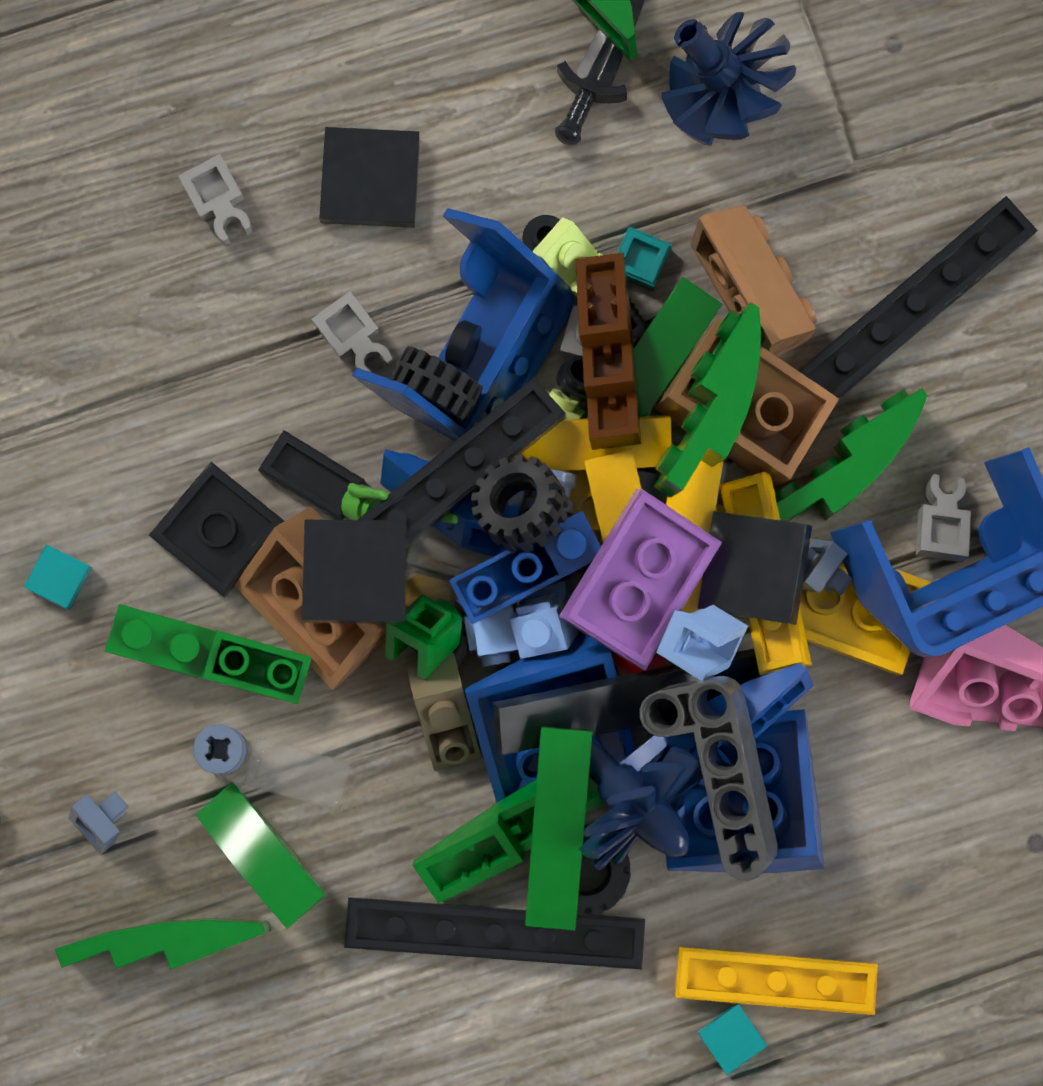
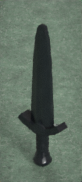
[555,0,645,146]

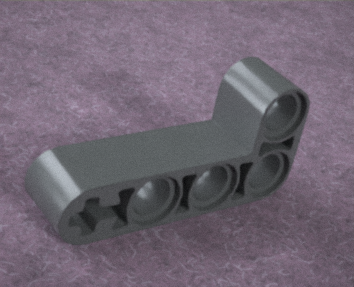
[640,676,777,881]

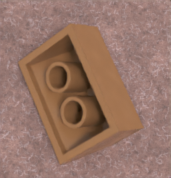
[691,205,817,357]
[654,317,839,488]
[234,506,408,691]

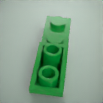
[654,302,761,498]
[775,388,928,521]
[104,604,312,704]

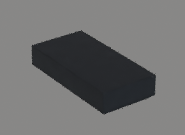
[258,430,366,520]

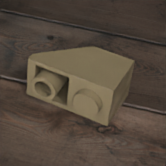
[405,652,482,771]

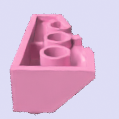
[910,625,1043,731]

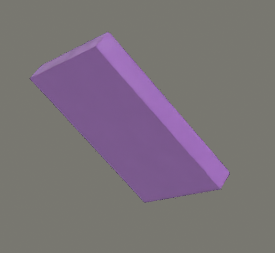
[559,489,722,670]

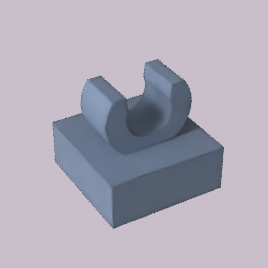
[802,538,853,595]
[68,792,129,855]

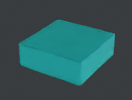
[617,226,672,291]
[24,544,93,610]
[696,1003,767,1075]

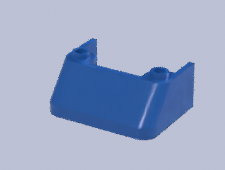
[352,208,573,441]
[830,447,1043,657]

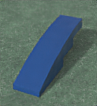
[619,663,814,773]

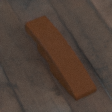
[576,252,641,450]

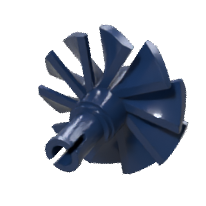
[662,12,796,146]
[579,735,702,871]

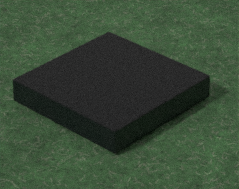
[319,127,420,228]
[149,461,285,598]
[697,511,812,625]
[302,519,407,624]

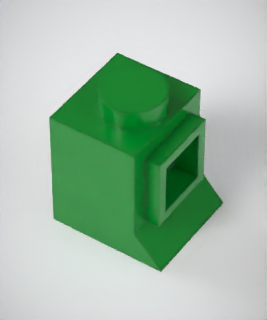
[385,594,462,680]

